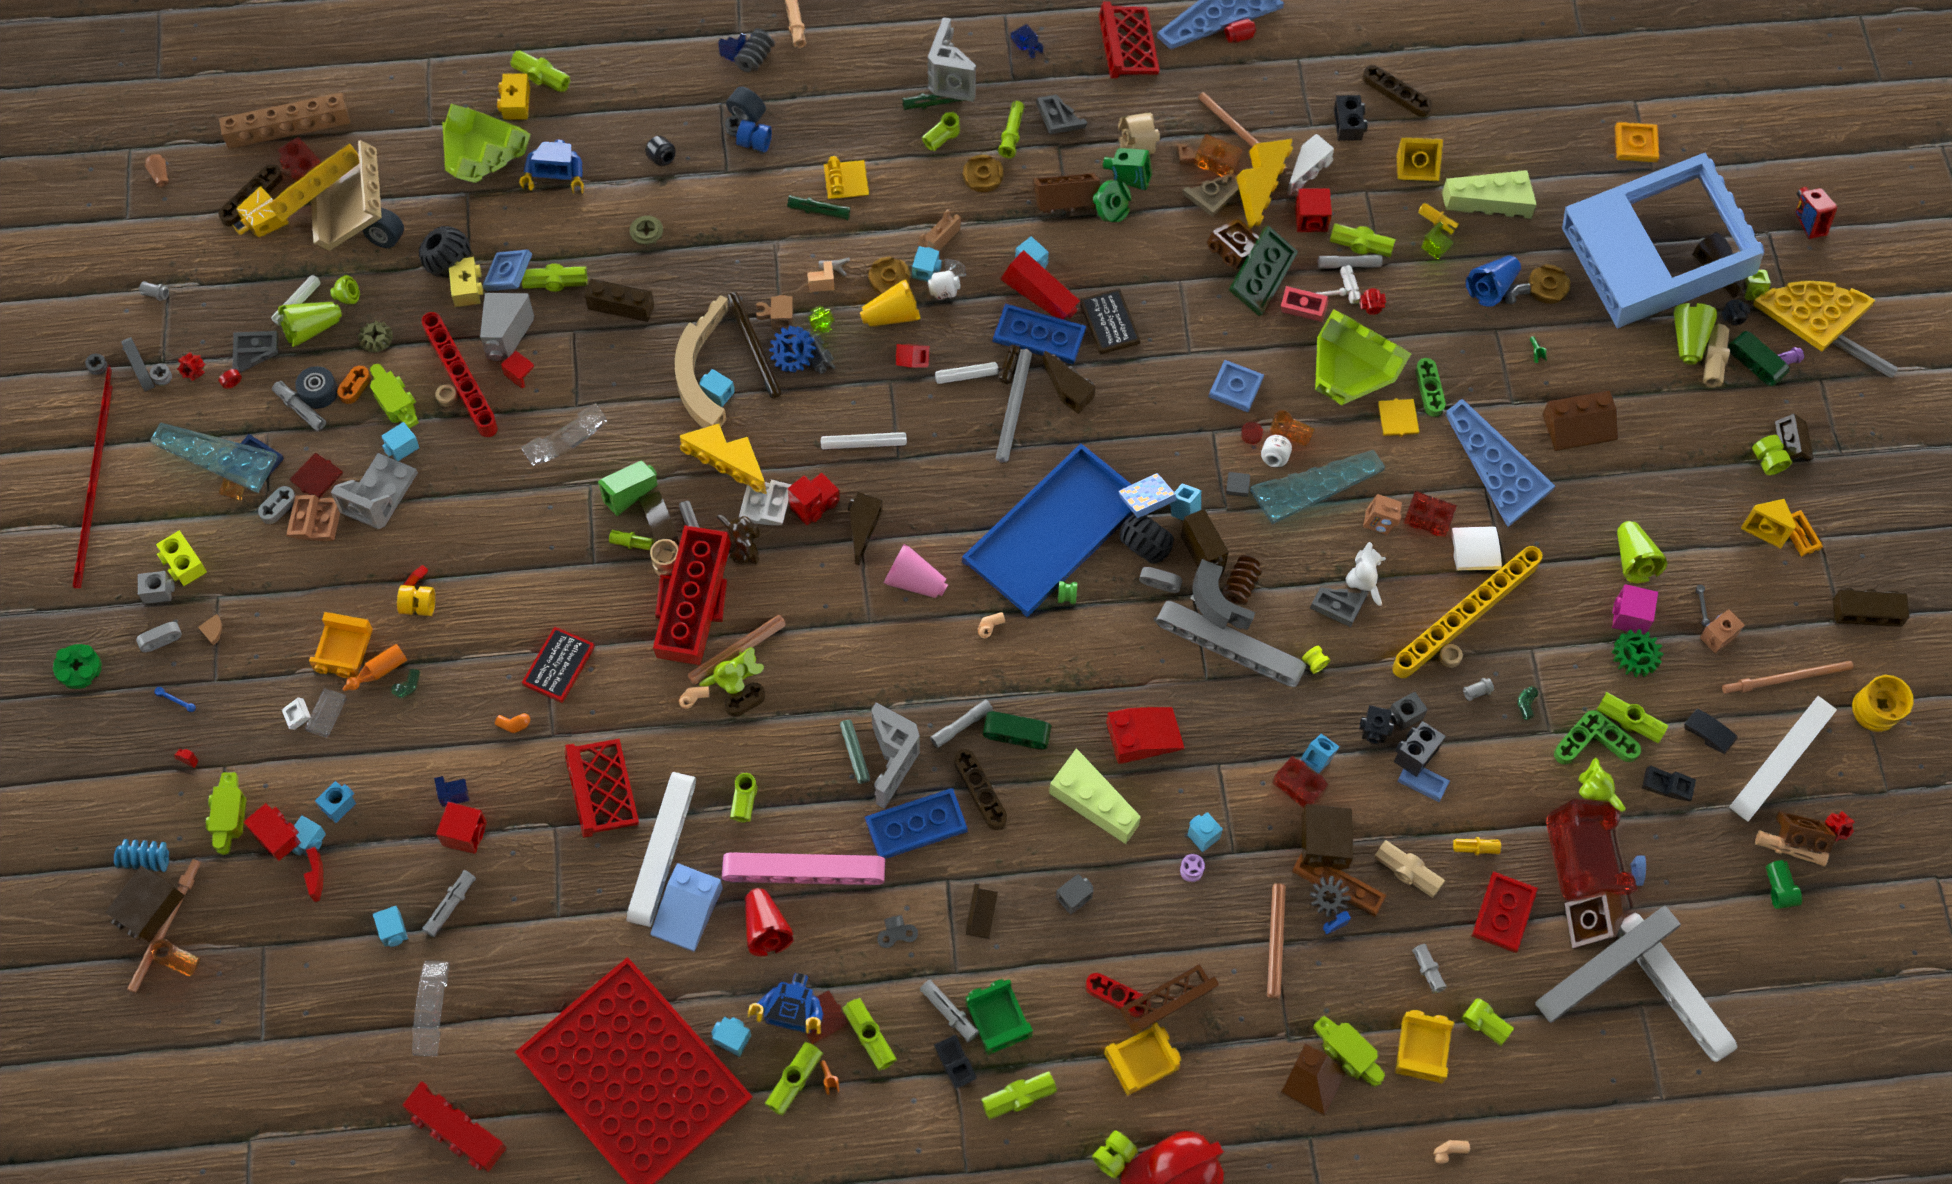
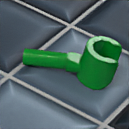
[1530,336,1547,363]

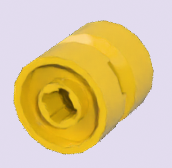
[397,585,435,616]

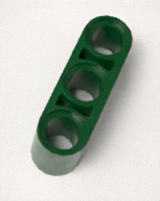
[1728,331,1790,386]
[982,711,1052,750]

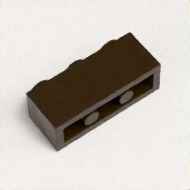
[584,278,654,322]
[1833,588,1910,627]

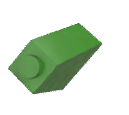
[598,460,658,516]

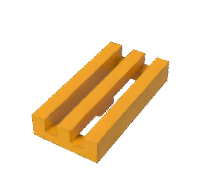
[1789,510,1823,557]

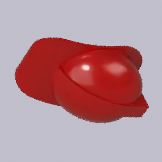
[1121,1131,1224,1184]

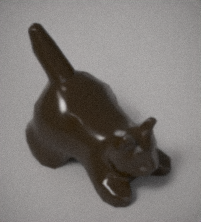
[717,514,760,564]

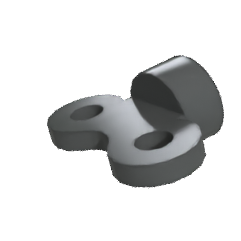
[877,915,918,948]

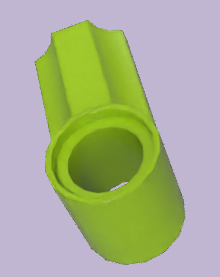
[922,112,960,151]
[730,773,757,823]
[1462,998,1514,1046]

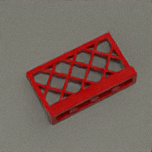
[1099,1,1160,79]
[564,739,639,838]

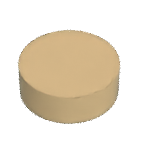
[435,384,458,407]
[1439,644,1463,668]

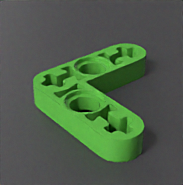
[1554,710,1641,765]

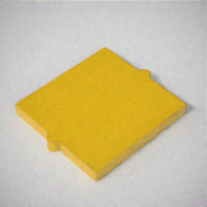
[1378,398,1419,437]

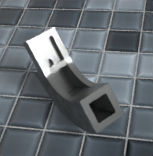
[1193,559,1256,630]

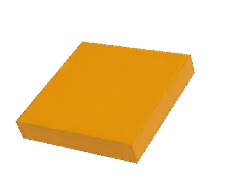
[1615,122,1659,162]

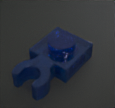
[1010,24,1044,58]

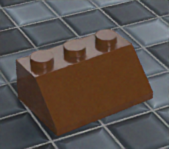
[1033,173,1100,213]
[1543,391,1618,451]

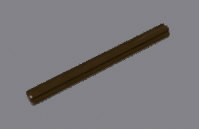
[727,292,781,398]

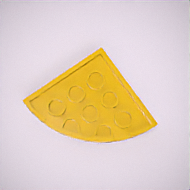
[1753,281,1875,351]

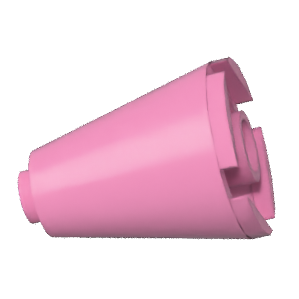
[883,544,948,598]

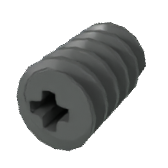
[734,28,775,72]

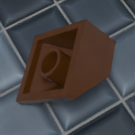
[1564,891,1624,949]
[1281,1043,1346,1116]

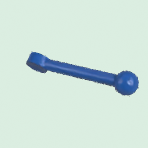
[154,687,196,712]

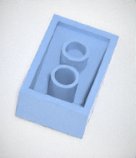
[650,863,723,952]

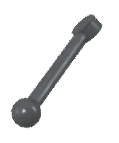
[1695,584,1711,627]

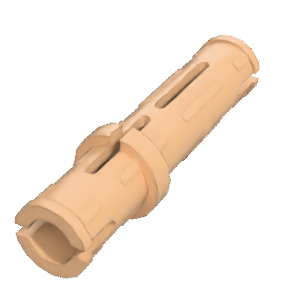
[785,0,806,48]
[1755,830,1829,867]

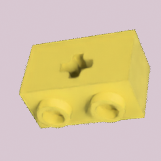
[449,257,483,307]

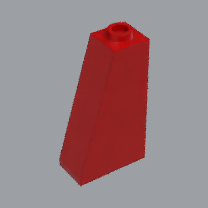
[1000,250,1080,320]

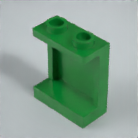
[965,979,1033,1055]

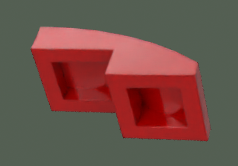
[303,847,324,902]

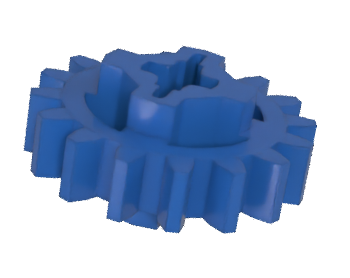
[769,325,816,373]

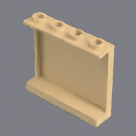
[311,140,382,251]

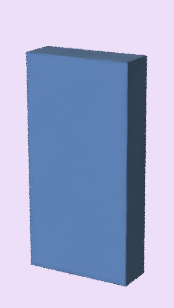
[1397,768,1450,802]

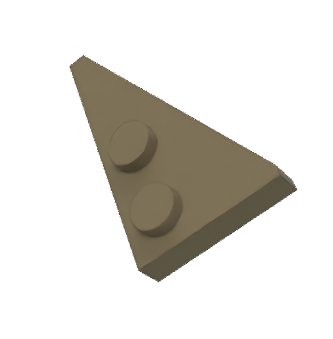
[1183,168,1252,217]

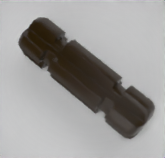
[999,344,1021,384]

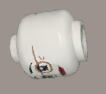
[928,271,960,300]
[1261,435,1292,467]

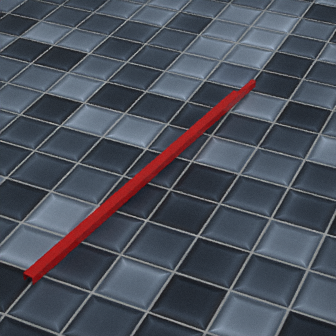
[72,365,113,588]

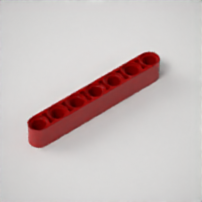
[421,312,498,437]

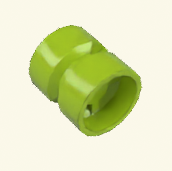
[1752,435,1792,476]
[1092,1131,1138,1179]

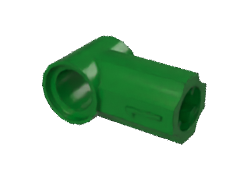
[1766,860,1802,909]

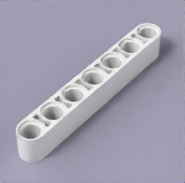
[1729,696,1837,821]
[627,772,696,927]
[1617,913,1737,1062]

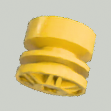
[1852,675,1914,732]

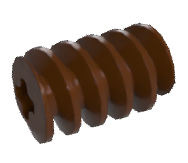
[1221,555,1262,605]

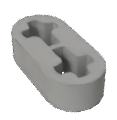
[258,486,295,524]
[1139,567,1183,593]
[136,622,182,652]

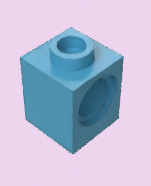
[1300,734,1339,774]
[315,781,356,823]

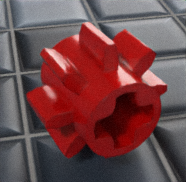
[1359,288,1387,315]
[177,352,206,381]
[1824,811,1855,842]

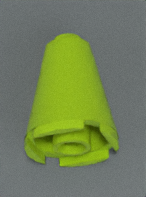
[278,302,342,347]
[1673,303,1717,365]
[1617,521,1668,584]

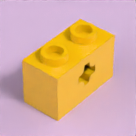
[497,74,530,119]

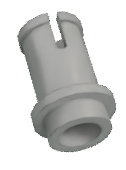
[139,281,169,301]
[1463,678,1494,701]

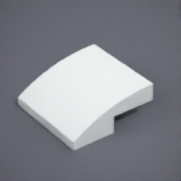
[738,480,791,525]
[1451,527,1502,570]

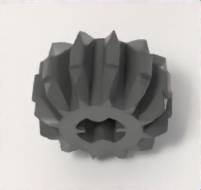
[1310,876,1351,917]

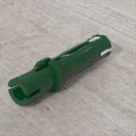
[902,93,964,111]
[787,195,851,220]

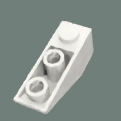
[1287,134,1334,196]

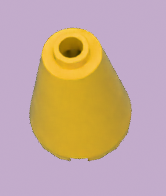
[860,279,921,327]

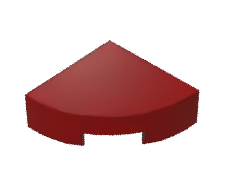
[403,565,428,586]
[174,749,199,768]

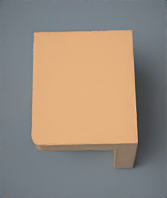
[807,261,834,293]

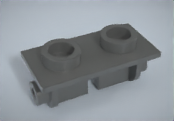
[807,329,835,374]

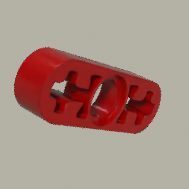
[1085,973,1151,1018]

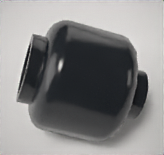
[645,136,676,166]

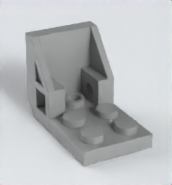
[928,17,976,102]
[331,453,418,529]
[871,703,920,809]

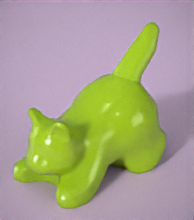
[699,647,764,694]
[1578,758,1626,812]

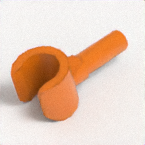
[820,1061,839,1095]

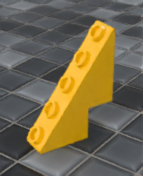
[1236,139,1293,229]
[268,144,360,222]
[679,424,767,494]

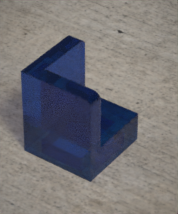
[718,33,746,62]
[434,776,470,807]

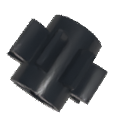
[1722,299,1751,326]

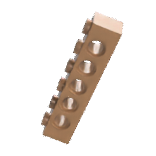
[219,93,350,149]

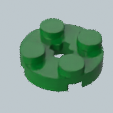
[1093,180,1131,222]
[53,644,102,689]

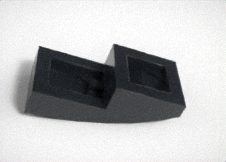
[1684,708,1738,754]
[1642,765,1696,801]
[933,1034,977,1089]

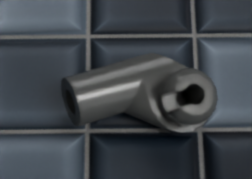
[1503,283,1531,304]

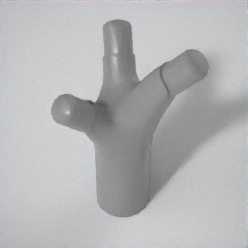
[819,257,850,277]

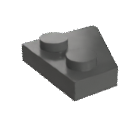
[1036,95,1087,134]
[232,331,279,373]
[1310,588,1368,627]

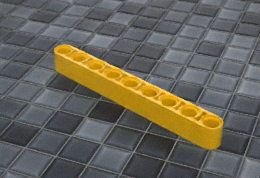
[1392,546,1542,678]

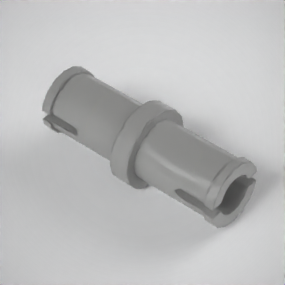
[1412,944,1447,994]

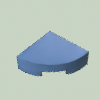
[1630,856,1646,886]

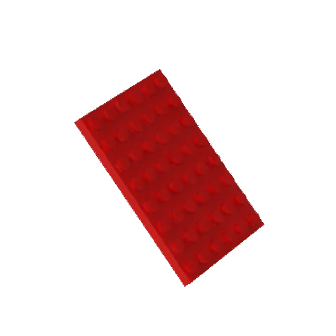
[515,957,753,1184]

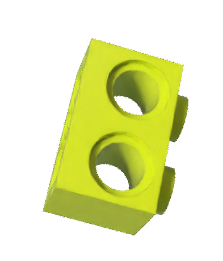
[156,530,207,586]

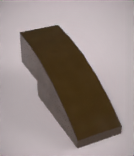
[638,491,679,545]

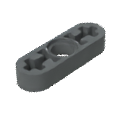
[121,337,155,392]

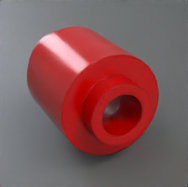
[1225,19,1256,43]

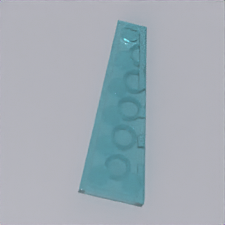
[150,422,278,493]
[1250,450,1385,524]

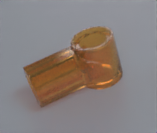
[1270,410,1315,447]
[150,939,201,977]

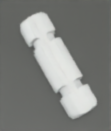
[1340,265,1361,304]

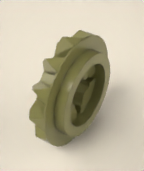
[630,216,664,246]
[358,320,393,352]

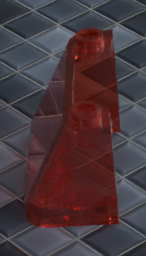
[1546,799,1638,900]

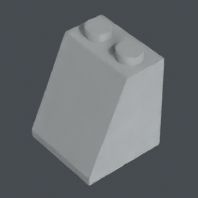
[480,293,534,361]

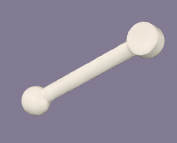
[1317,288,1347,296]

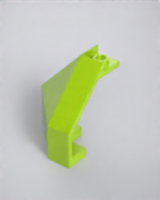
[442,104,531,183]
[1315,309,1411,405]

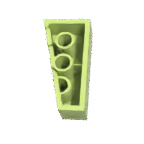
[1442,170,1537,219]
[1049,748,1141,844]

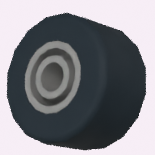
[726,87,766,124]
[362,208,404,248]
[295,366,338,409]

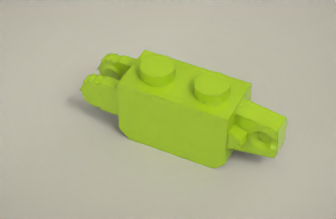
[370,364,419,429]
[206,772,247,856]
[1313,1016,1385,1087]

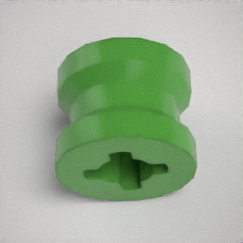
[1058,581,1077,604]

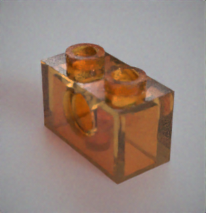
[1193,134,1243,176]

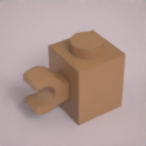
[756,295,794,329]

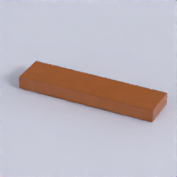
[1292,853,1387,917]

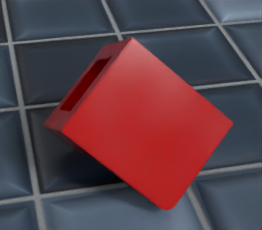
[896,344,930,368]
[501,350,534,389]

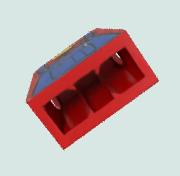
[1796,187,1838,239]

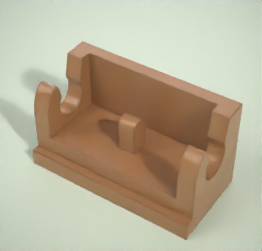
[918,210,961,251]

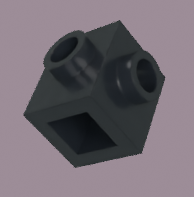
[1359,705,1394,744]

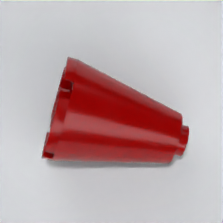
[745,888,794,957]

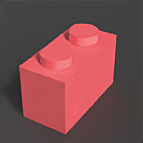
[1281,286,1328,322]

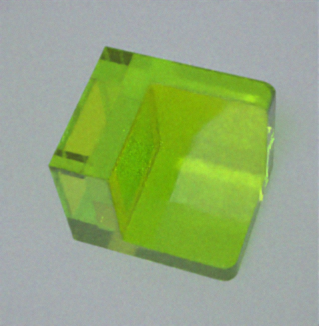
[1422,222,1453,260]

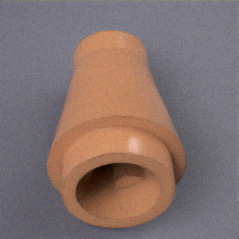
[145,154,169,187]

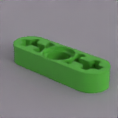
[1415,358,1446,417]

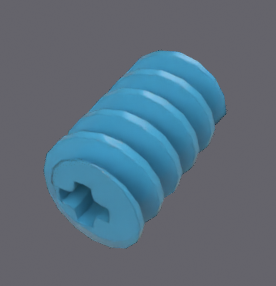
[114,839,169,872]

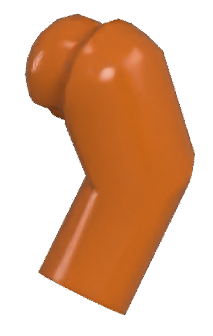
[495,713,531,733]

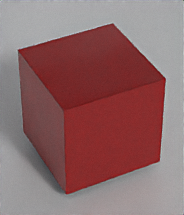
[1295,188,1332,232]
[436,802,487,854]

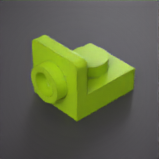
[1744,270,1771,300]

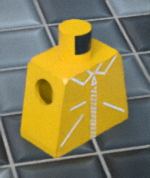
[233,187,289,237]

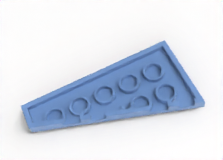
[1157,0,1284,49]
[1446,399,1555,527]

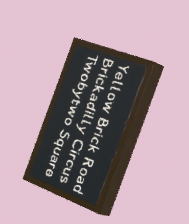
[1080,288,1141,355]

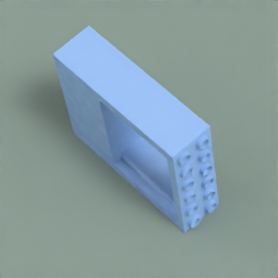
[1562,153,1764,329]

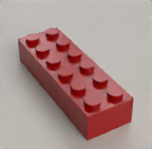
[653,525,731,665]

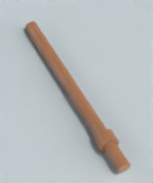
[1198,92,1288,175]
[1722,661,1853,694]
[127,859,201,993]

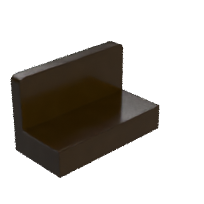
[1775,414,1814,461]
[966,882,998,939]

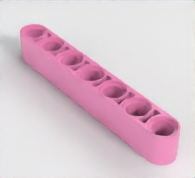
[722,853,885,885]

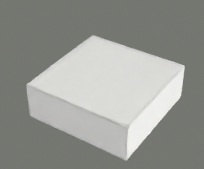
[282,698,311,730]

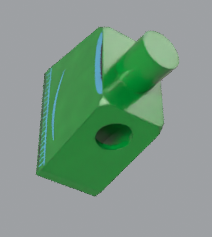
[1103,148,1152,190]

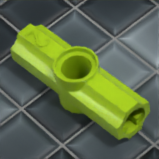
[510,50,571,93]
[1330,224,1395,257]
[522,263,587,292]
[1597,692,1669,743]
[842,998,897,1071]
[765,1042,823,1116]
[981,1071,1057,1120]

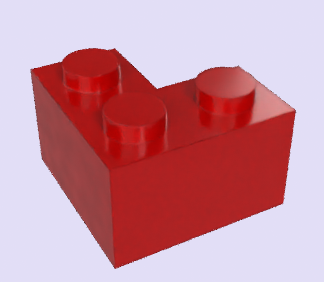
[787,472,840,526]
[244,803,301,861]

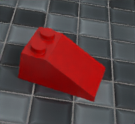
[1106,707,1184,764]

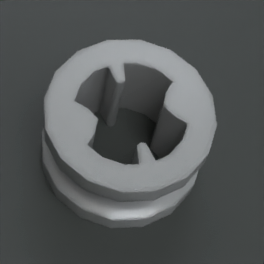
[150,364,172,385]

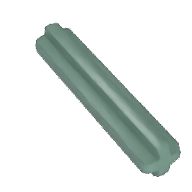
[840,719,870,784]

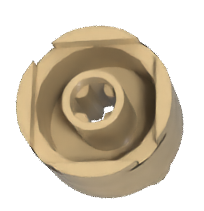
[1118,113,1160,154]

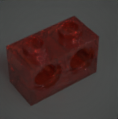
[278,137,322,182]
[1404,491,1457,537]
[1272,756,1329,808]

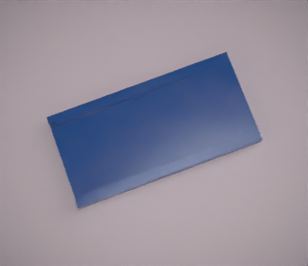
[962,443,1134,617]

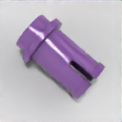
[1777,347,1804,365]

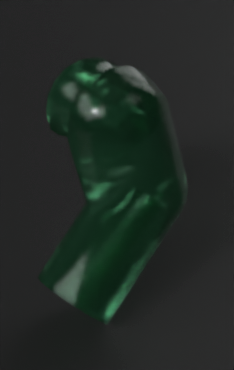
[391,669,420,698]
[1517,686,1538,720]

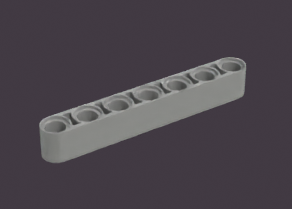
[1156,601,1306,687]
[1535,906,1681,1023]

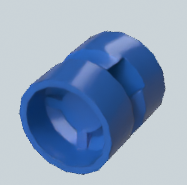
[736,119,772,153]

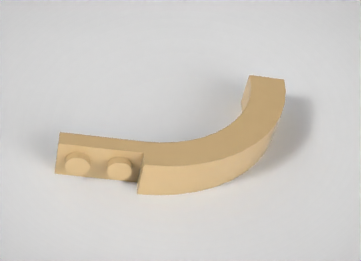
[675,295,729,428]

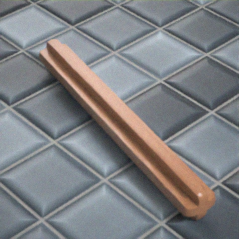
[688,615,785,685]
[1267,884,1286,999]

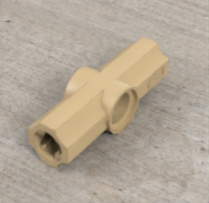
[1703,324,1730,388]
[1374,840,1445,898]

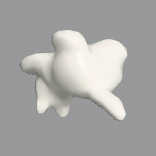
[1346,542,1386,606]

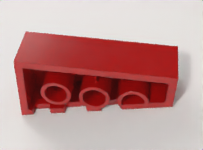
[403,1081,507,1172]

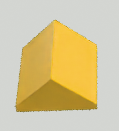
[1397,138,1443,181]
[1741,499,1796,549]

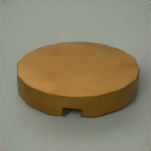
[963,155,1003,193]
[868,257,910,294]
[1528,265,1570,304]

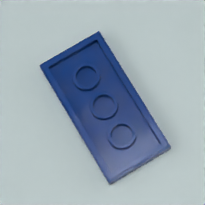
[993,304,1086,365]
[865,788,968,859]

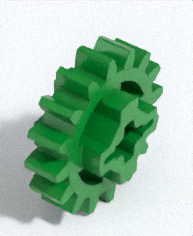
[1612,629,1663,678]

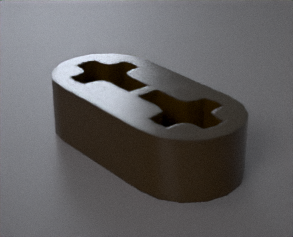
[725,683,765,717]

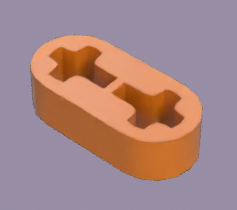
[337,366,371,404]

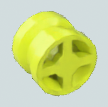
[1302,646,1330,674]

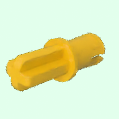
[1418,203,1459,235]
[1453,837,1501,856]

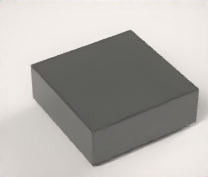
[1226,472,1250,497]

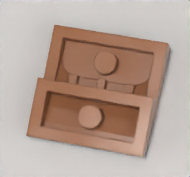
[286,495,340,541]

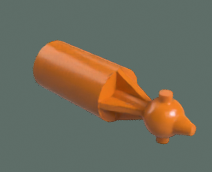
[342,644,407,691]

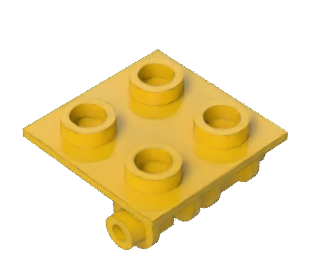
[823,156,869,200]

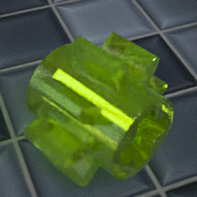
[808,306,834,333]

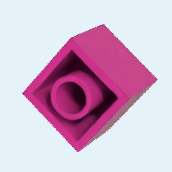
[1612,584,1658,635]

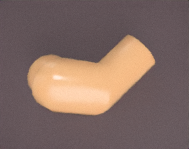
[978,612,1005,638]
[679,686,710,709]
[1434,1140,1470,1164]

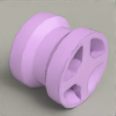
[1180,854,1205,882]

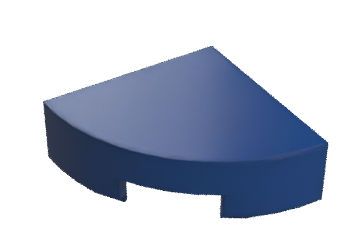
[1323,911,1351,935]

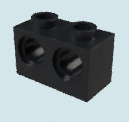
[1334,95,1368,141]
[1394,721,1446,777]

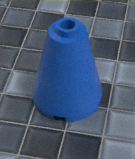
[1466,255,1521,307]

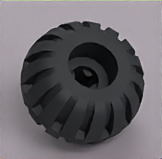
[419,226,471,278]
[1120,514,1174,564]

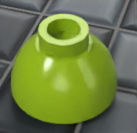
[330,275,360,304]

